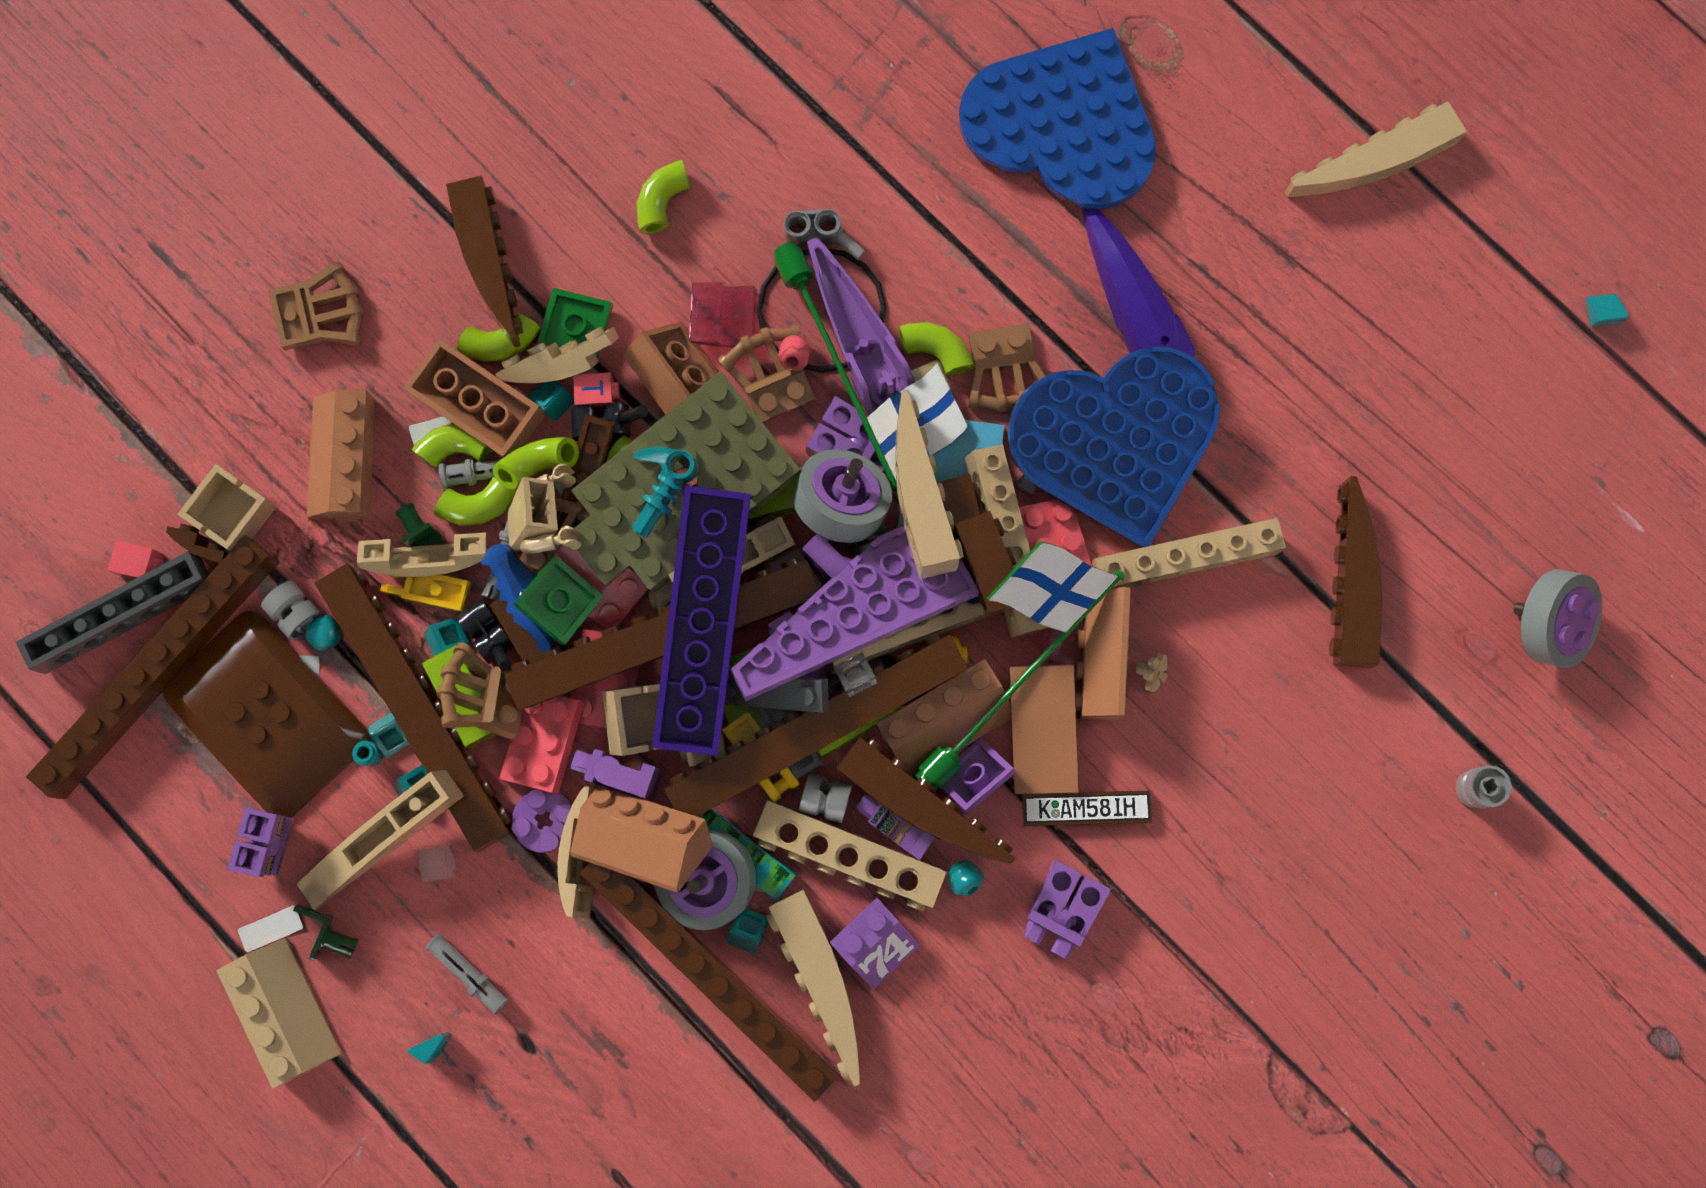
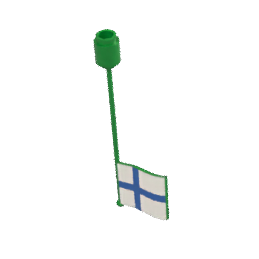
[774,242,967,491]
[915,541,1125,793]

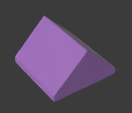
[942,738,1016,816]

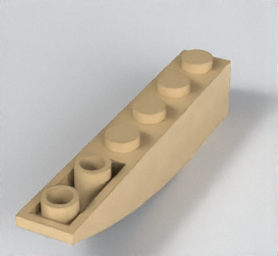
[1284,101,1467,198]
[895,390,963,579]
[297,770,464,910]
[766,890,860,1087]

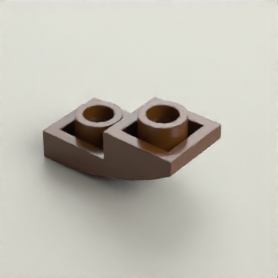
[166,524,228,565]

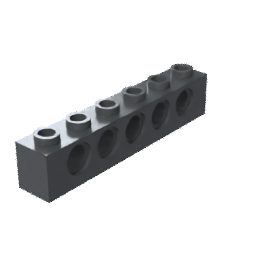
[16,551,209,674]

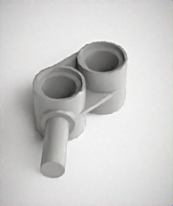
[784,209,866,261]

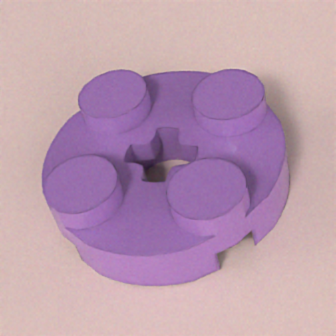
[512,789,572,853]

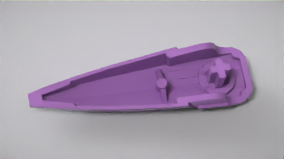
[807,237,915,415]

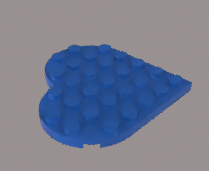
[959,28,1156,209]
[1008,347,1220,547]

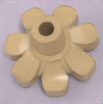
[1136,653,1168,692]

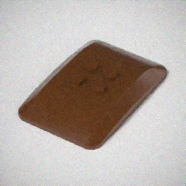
[163,611,370,818]

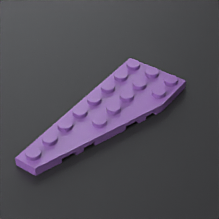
[732,525,979,701]

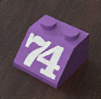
[829,897,920,990]

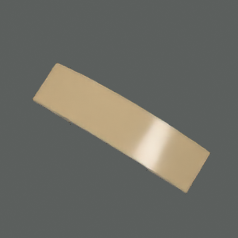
[357,532,487,577]
[558,787,595,919]

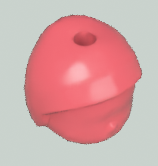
[778,335,811,371]

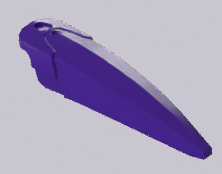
[1081,208,1195,358]

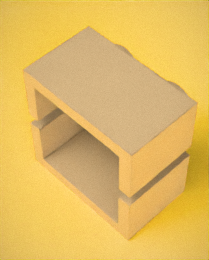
[177,464,277,551]
[601,682,660,756]

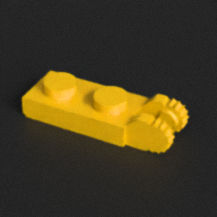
[380,575,472,612]

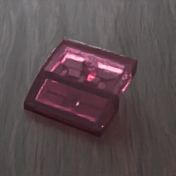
[689,282,757,348]

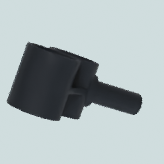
[571,403,649,442]
[456,599,514,672]

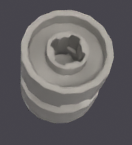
[261,581,322,640]
[1455,765,1512,809]
[799,772,853,824]

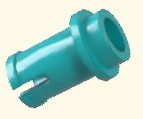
[352,740,383,766]

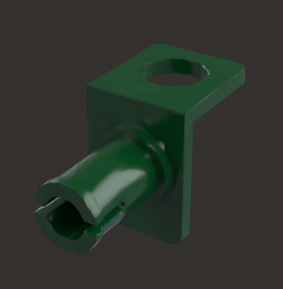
[395,503,446,547]
[293,904,359,961]

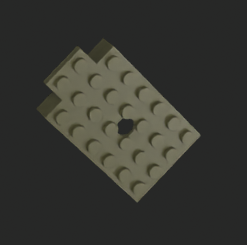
[571,371,801,592]

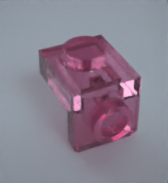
[1040,627,1076,667]

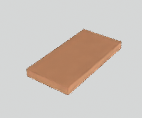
[1010,665,1079,794]

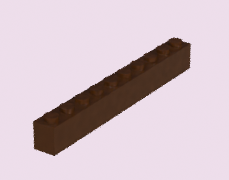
[26,535,280,799]
[504,558,818,710]
[314,563,513,852]
[664,633,968,816]
[580,863,838,1102]

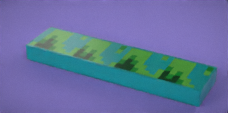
[697,808,797,901]

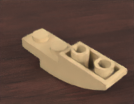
[495,327,619,383]

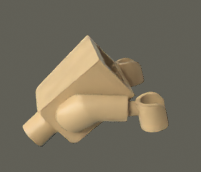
[508,464,581,554]

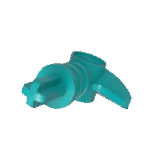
[632,447,698,538]

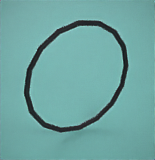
[756,248,887,373]

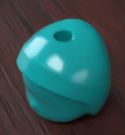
[305,615,342,650]
[948,860,985,896]

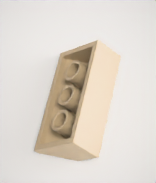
[216,938,342,1089]

